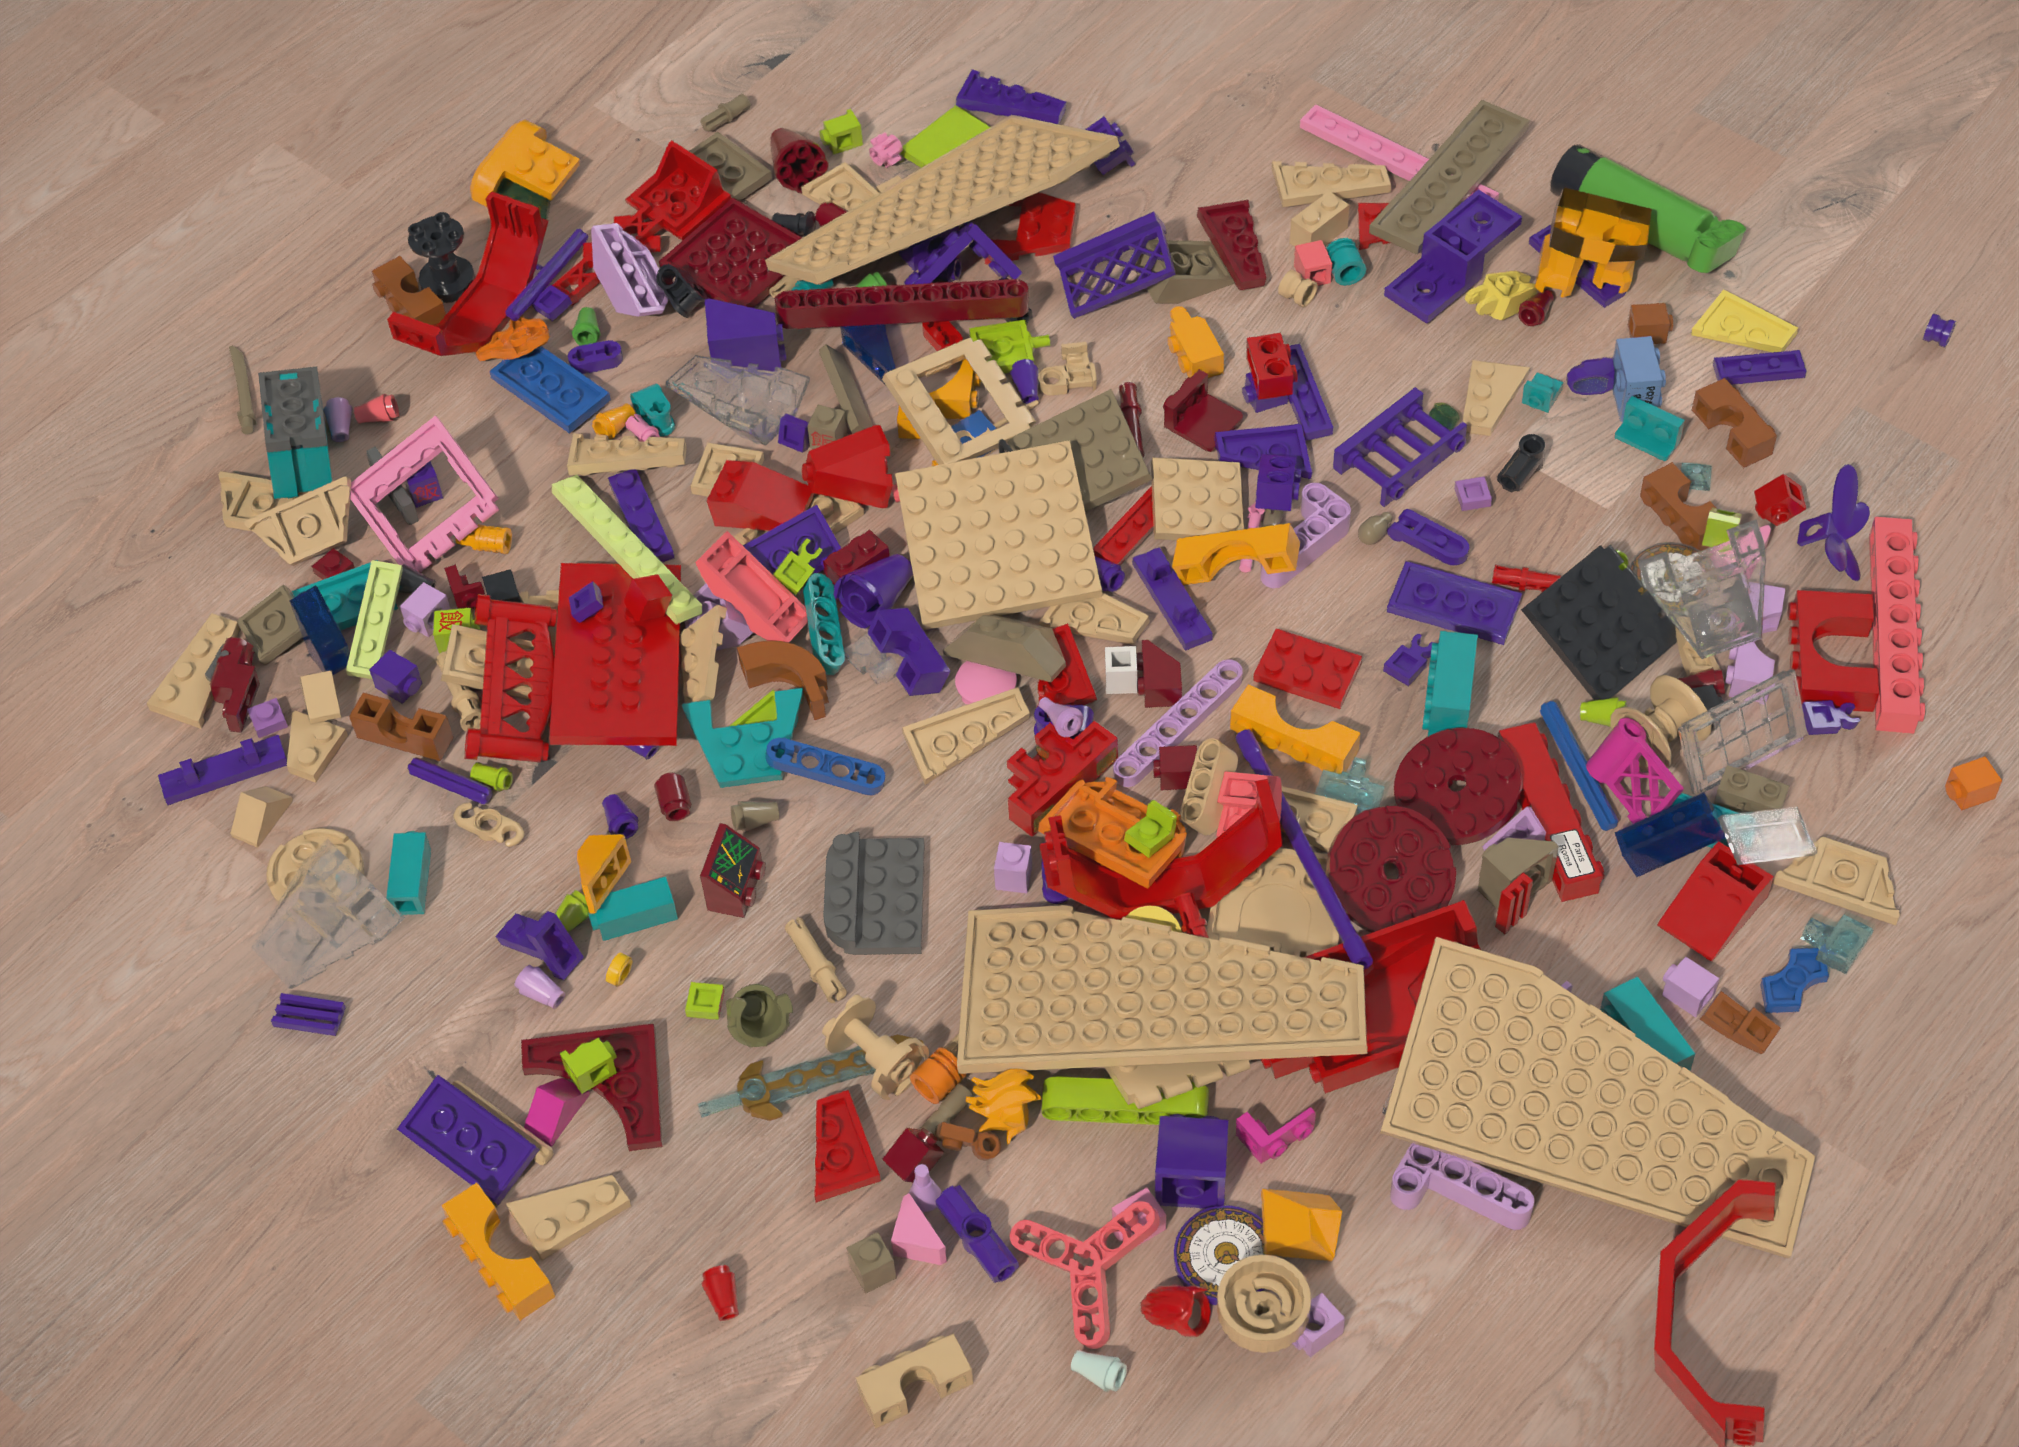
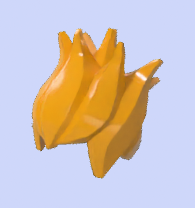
[965,1068,1041,1144]

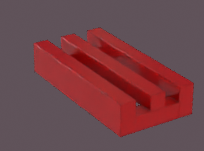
[1495,873,1533,935]

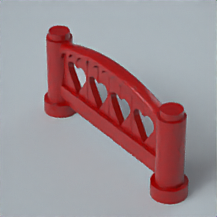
[464,594,557,763]

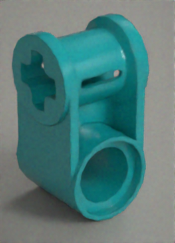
[630,383,675,437]

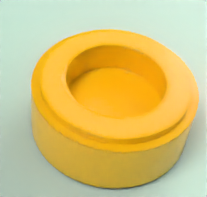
[606,952,632,987]

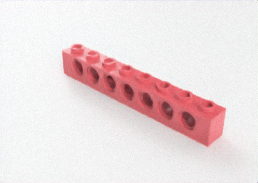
[1869,517,1925,734]

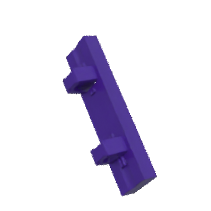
[1132,547,1213,651]
[158,735,287,805]

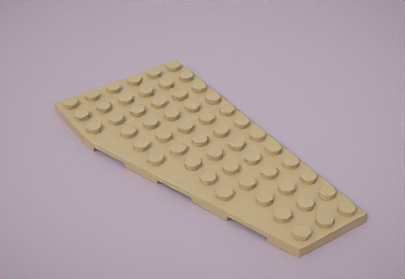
[765,115,1120,285]
[957,905,1367,1074]
[1380,937,1815,1258]

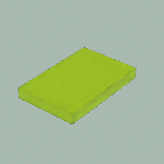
[900,105,990,168]

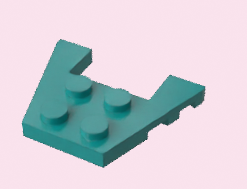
[682,688,804,788]

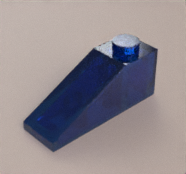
[840,324,896,385]

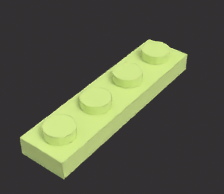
[346,560,403,679]

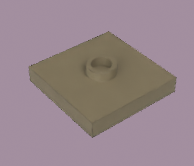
[237,584,313,666]

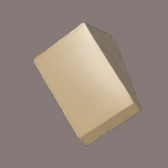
[299,671,341,724]
[230,786,293,848]

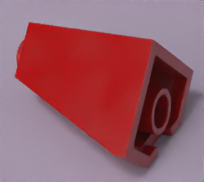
[802,425,893,508]

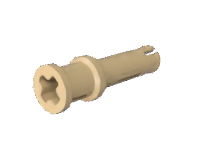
[436,651,481,731]

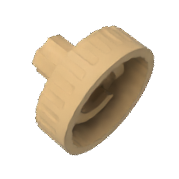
[1217,1255,1311,1353]

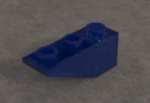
[289,585,350,676]

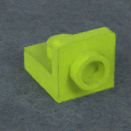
[1124,800,1177,858]

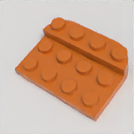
[1038,777,1187,889]

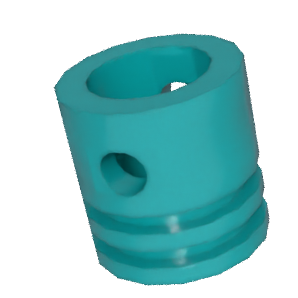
[1326,238,1367,286]

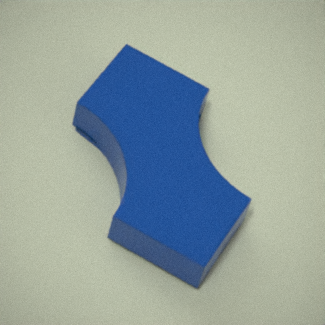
[1760,948,1829,1013]

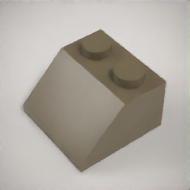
[1478,838,1559,910]

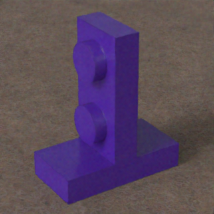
[495,911,584,981]

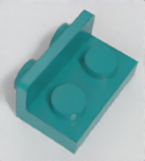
[1615,396,1685,461]

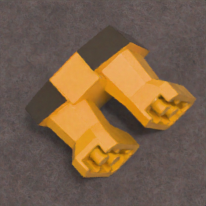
[1535,187,1652,298]

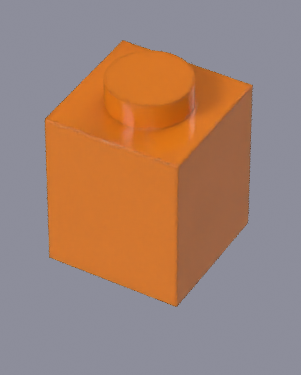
[1945,756,2002,811]

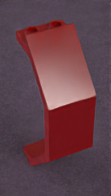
[387,191,549,356]
[1039,779,1282,920]
[1654,1179,1776,1447]

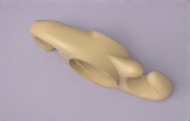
[453,802,524,847]

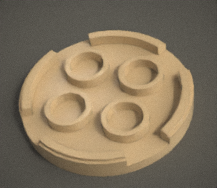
[266,828,364,915]

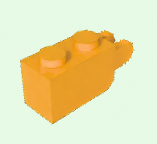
[1167,306,1224,378]

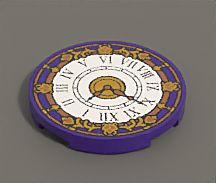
[1174,1205,1279,1306]

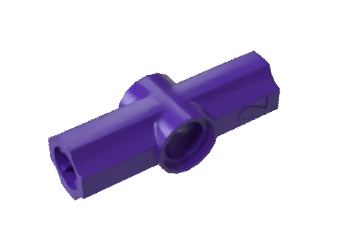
[935,1185,1019,1283]

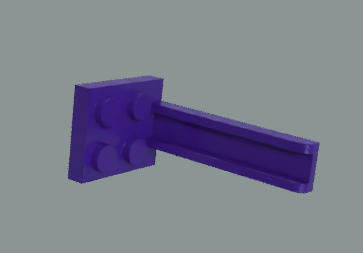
[904,222,1023,285]

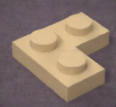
[690,443,764,497]

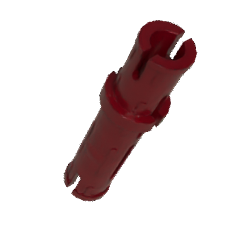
[1119,382,1144,458]

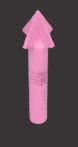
[1239,502,1265,573]

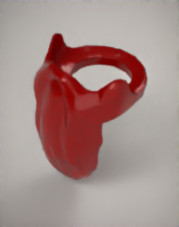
[1140,1285,1211,1337]

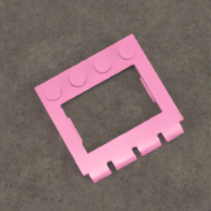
[350,416,499,573]

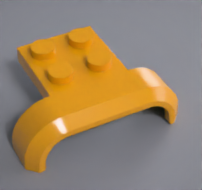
[470,119,580,207]

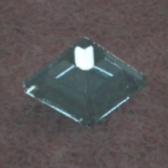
[1681,462,1712,491]

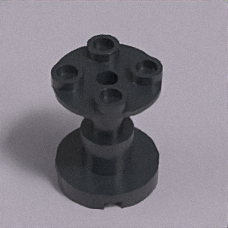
[408,212,475,303]

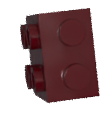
[1163,369,1243,452]

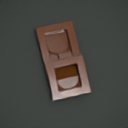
[1700,991,1781,1054]

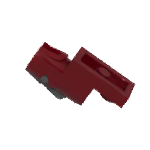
[205,637,260,733]

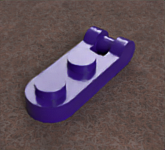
[1387,509,1469,565]

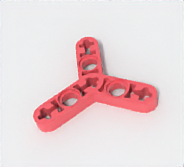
[1010,1201,1160,1349]

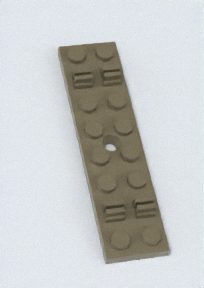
[1369,100,1529,255]

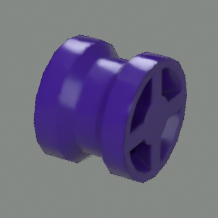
[1923,313,1956,348]

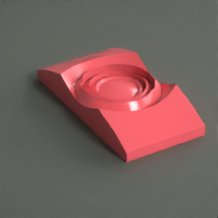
[695,531,808,643]

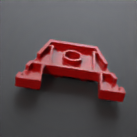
[984,192,1076,265]

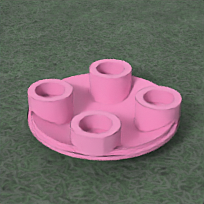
[955,661,1017,705]

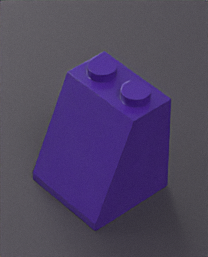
[705,299,786,380]
[1155,1114,1229,1209]

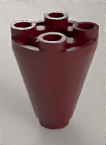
[770,128,829,193]

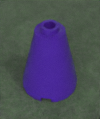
[834,554,913,629]

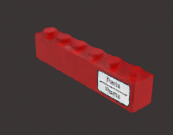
[1498,722,1604,902]

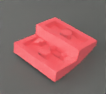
[1216,772,1282,837]

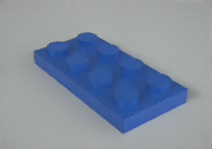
[489,346,611,434]

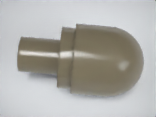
[1358,512,1392,545]

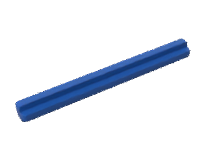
[1540,701,1618,831]

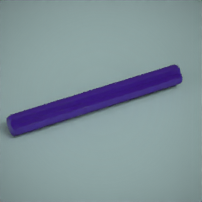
[505,229,588,321]

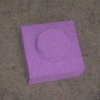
[1454,477,1492,511]
[247,698,288,738]

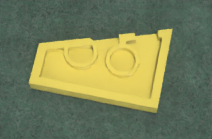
[1691,289,1798,352]

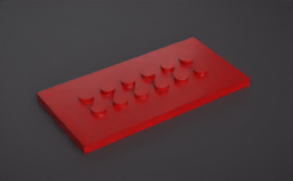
[549,563,681,746]

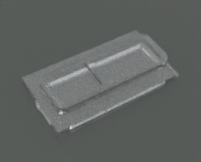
[1718,807,1818,865]

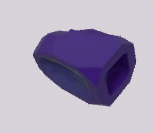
[1566,357,1615,395]

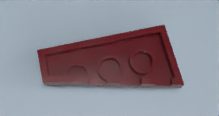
[1196,200,1266,291]

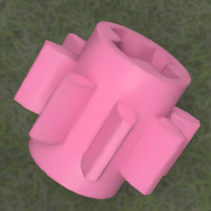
[869,132,903,168]

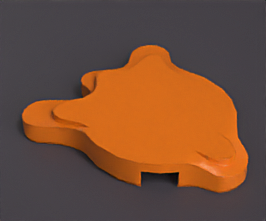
[476,315,550,361]

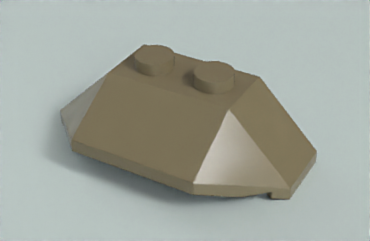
[943,615,1066,682]

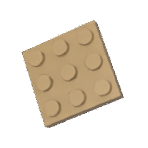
[1151,458,1244,540]

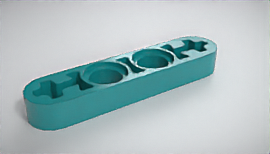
[803,573,845,675]

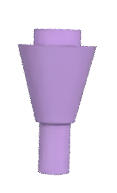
[1039,697,1083,737]
[908,1164,942,1212]

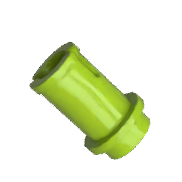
[470,762,513,792]

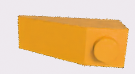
[577,834,632,913]

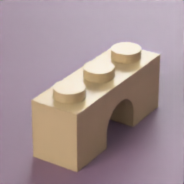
[856,1333,973,1428]

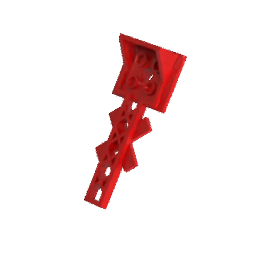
[552,140,731,306]

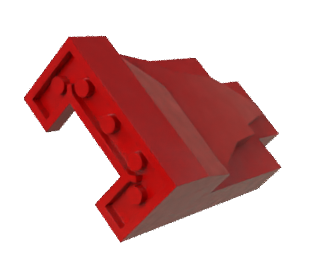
[1261,900,1481,1094]

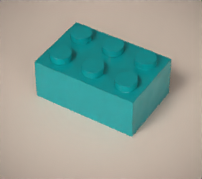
[1422,631,1478,736]

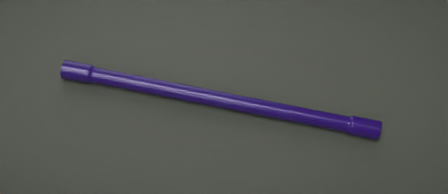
[1235,730,1373,970]

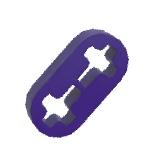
[568,340,623,374]

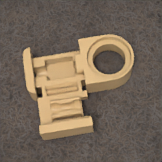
[1038,342,1097,395]

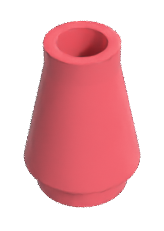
[354,394,399,424]

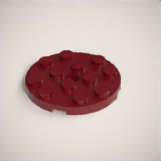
[1394,728,1523,845]
[1326,806,1456,933]

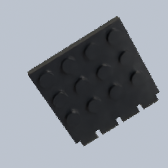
[1521,545,1677,701]

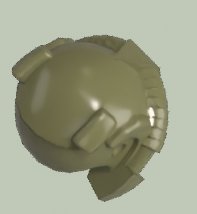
[726,984,793,1047]

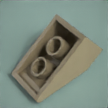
[1135,240,1234,304]

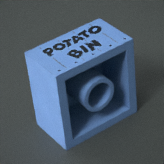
[1612,336,1666,422]

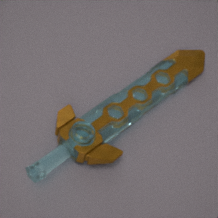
[697,1034,924,1121]

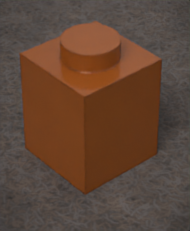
[1627,303,1673,344]

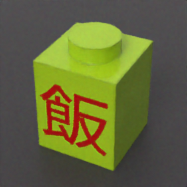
[433,608,480,653]

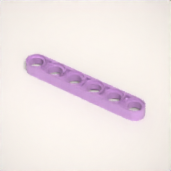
[1113,659,1243,787]

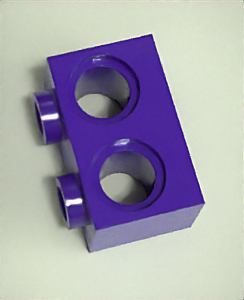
[1255,454,1302,511]

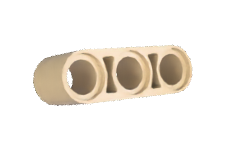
[1180,738,1238,836]

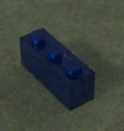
[1614,792,1727,877]

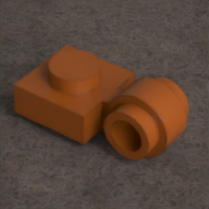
[934,1122,1001,1161]

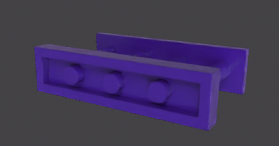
[1333,387,1467,507]

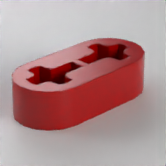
[922,321,963,351]

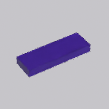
[1713,350,1806,385]

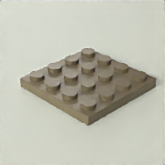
[1007,389,1153,512]

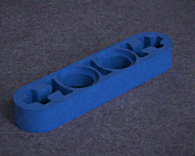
[765,737,885,795]

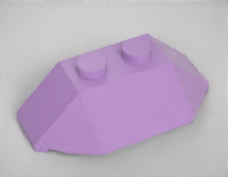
[591,223,669,317]

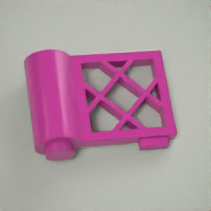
[1586,718,1684,832]

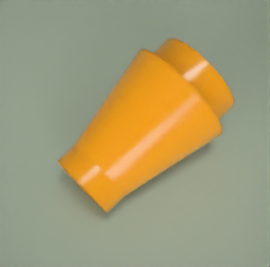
[592,403,635,439]

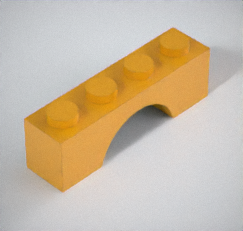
[1172,523,1300,585]
[1230,684,1361,778]
[441,1183,555,1321]

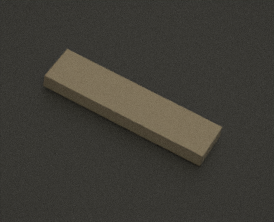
[819,344,873,433]

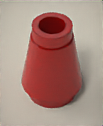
[701,1265,739,1321]

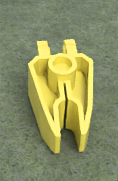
[1465,271,1538,321]

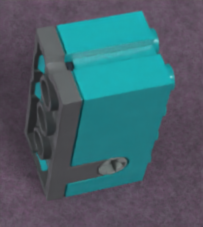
[258,366,333,499]

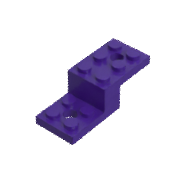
[1384,189,1522,324]

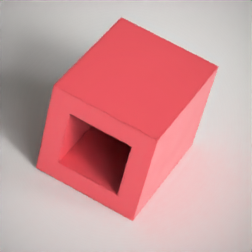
[1294,240,1332,286]

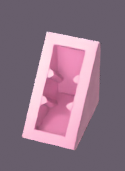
[891,1194,947,1265]

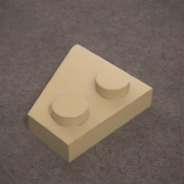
[287,711,348,783]

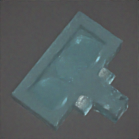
[1315,757,1385,814]
[1801,915,1874,974]

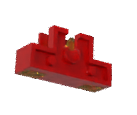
[1007,720,1118,837]

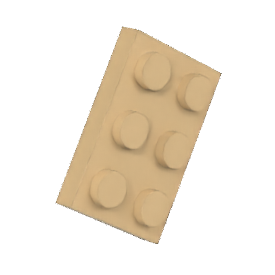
[441,624,534,699]

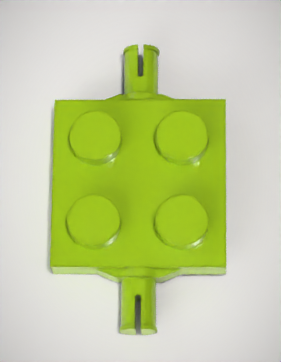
[969,320,1050,373]

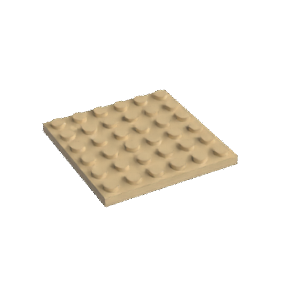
[895,440,1102,630]

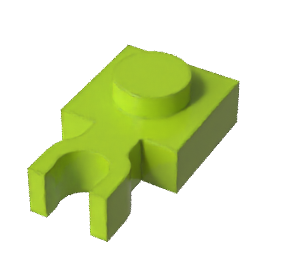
[772,538,822,594]

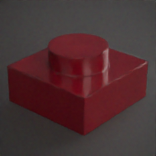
[312,548,355,580]

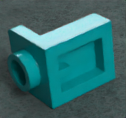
[1522,372,1564,413]

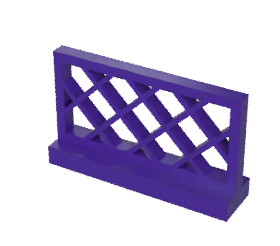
[1053,211,1176,319]

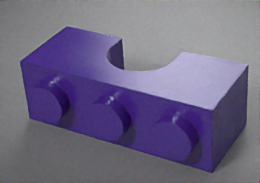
[867,608,951,696]

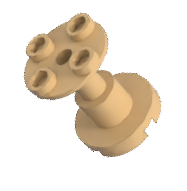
[822,994,929,1100]

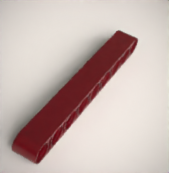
[775,279,1029,329]

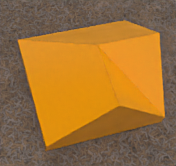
[1261,1189,1342,1261]

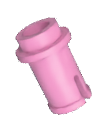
[626,414,660,441]

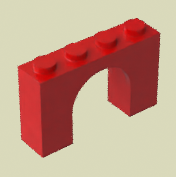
[1787,590,1879,712]

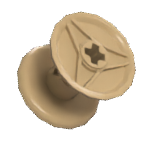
[1610,675,1711,771]

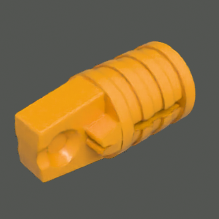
[455,524,512,554]

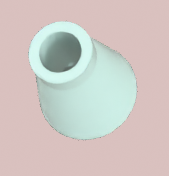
[1071,1350,1127,1392]

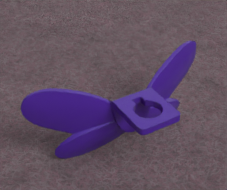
[1797,464,1870,581]

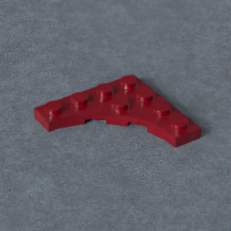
[521,1023,663,1151]

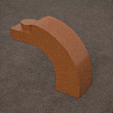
[737,641,829,720]

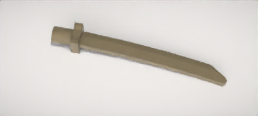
[229,346,257,434]

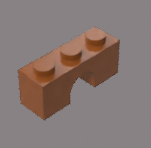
[372,256,446,325]
[1692,378,1777,468]
[1640,462,1716,555]
[349,692,454,761]

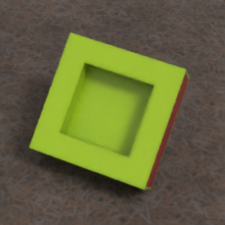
[685,982,725,1020]

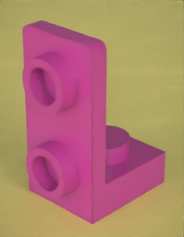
[1236,1107,1316,1164]

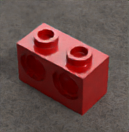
[1246,333,1297,400]

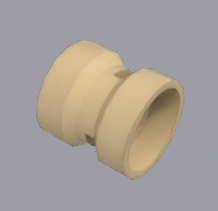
[1278,270,1318,307]

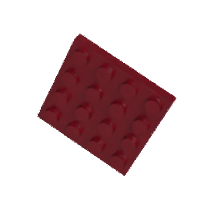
[659,198,802,308]

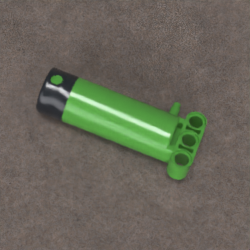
[1550,144,1746,273]

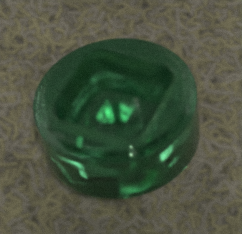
[1429,403,1460,429]

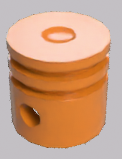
[910,1047,967,1104]

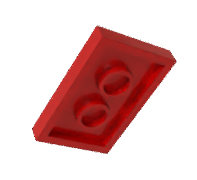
[1253,628,1362,709]

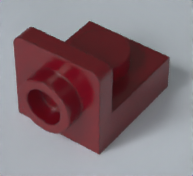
[444,564,485,609]

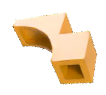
[897,359,981,439]

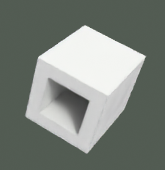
[1105,646,1137,694]

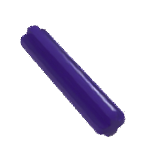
[407,757,493,804]

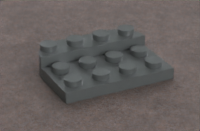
[823,832,925,955]

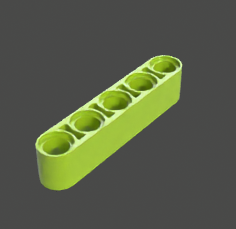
[1041,1077,1209,1125]

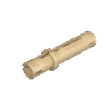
[785,917,847,1003]

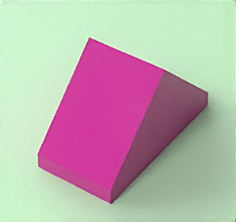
[524,1077,590,1147]

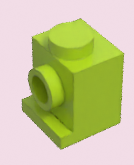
[819,109,863,155]
[560,1038,617,1094]

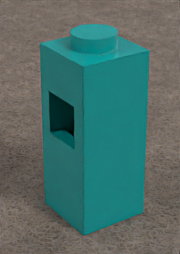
[386,831,431,915]
[588,876,678,941]

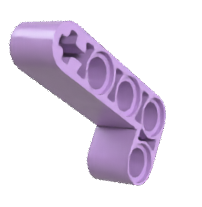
[1260,483,1351,588]
[1390,1143,1534,1230]

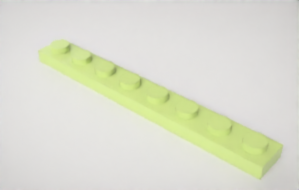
[552,475,702,624]

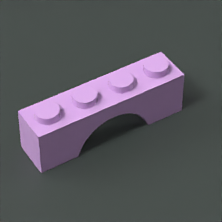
[1725,582,1785,703]

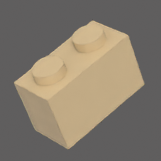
[1290,191,1349,247]

